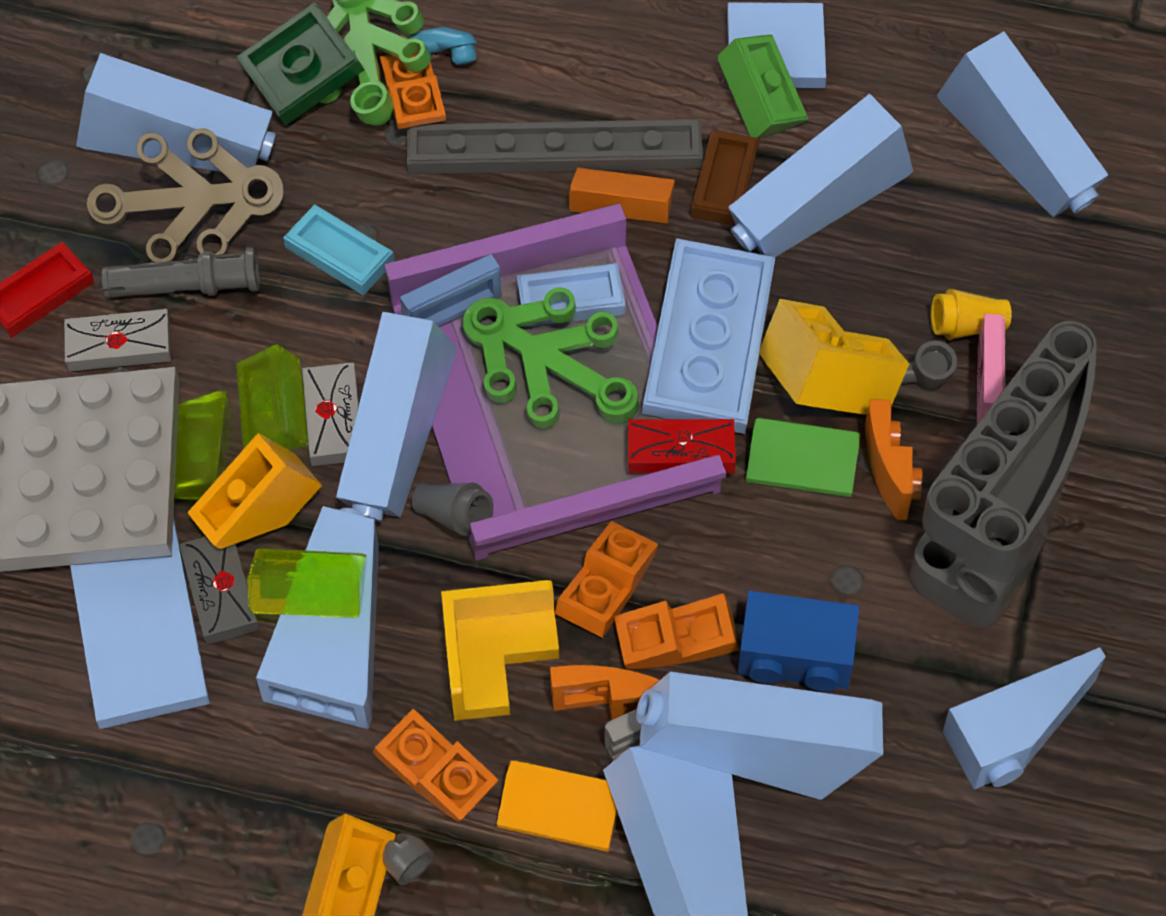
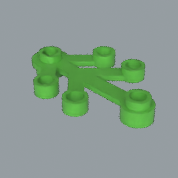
[320,0,431,126]
[463,287,639,429]

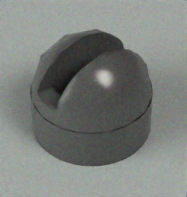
[382,833,435,885]

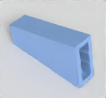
[936,31,1108,217]
[76,53,276,172]
[728,94,913,257]
[336,312,458,522]
[256,506,379,729]
[636,672,883,800]
[603,746,748,916]

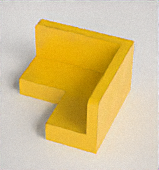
[759,299,910,415]
[441,580,559,721]

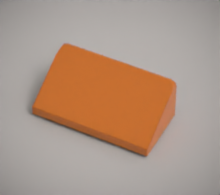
[569,167,675,224]

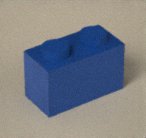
[738,591,860,691]

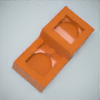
[614,593,741,669]
[550,665,660,720]

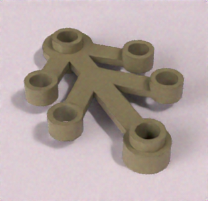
[87,128,284,262]

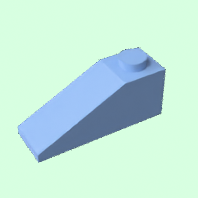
[943,648,1106,789]

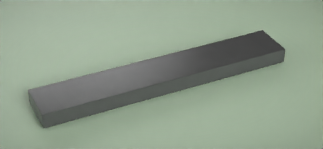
[407,119,703,174]

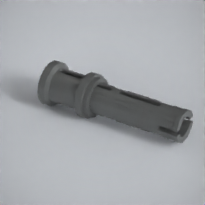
[102,247,261,299]

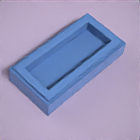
[400,254,502,327]

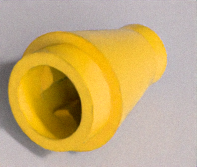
[931,289,1012,340]

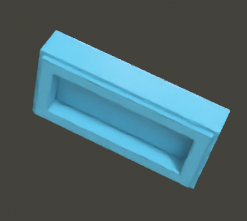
[283,204,395,296]

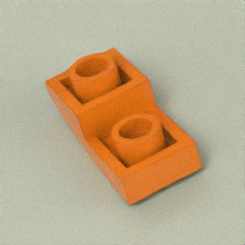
[380,52,446,129]
[865,399,922,520]
[555,521,659,638]
[373,709,499,823]

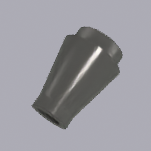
[412,482,494,536]

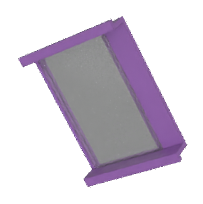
[384,203,726,561]

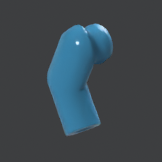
[409,27,477,65]

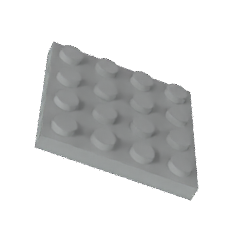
[0,367,180,572]

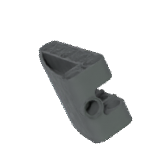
[910,321,1097,628]

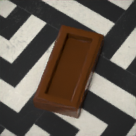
[691,130,760,226]

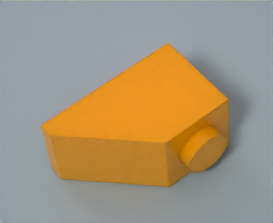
[187,433,322,549]

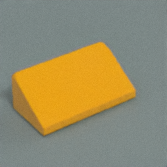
[497,760,618,852]
[302,813,396,916]

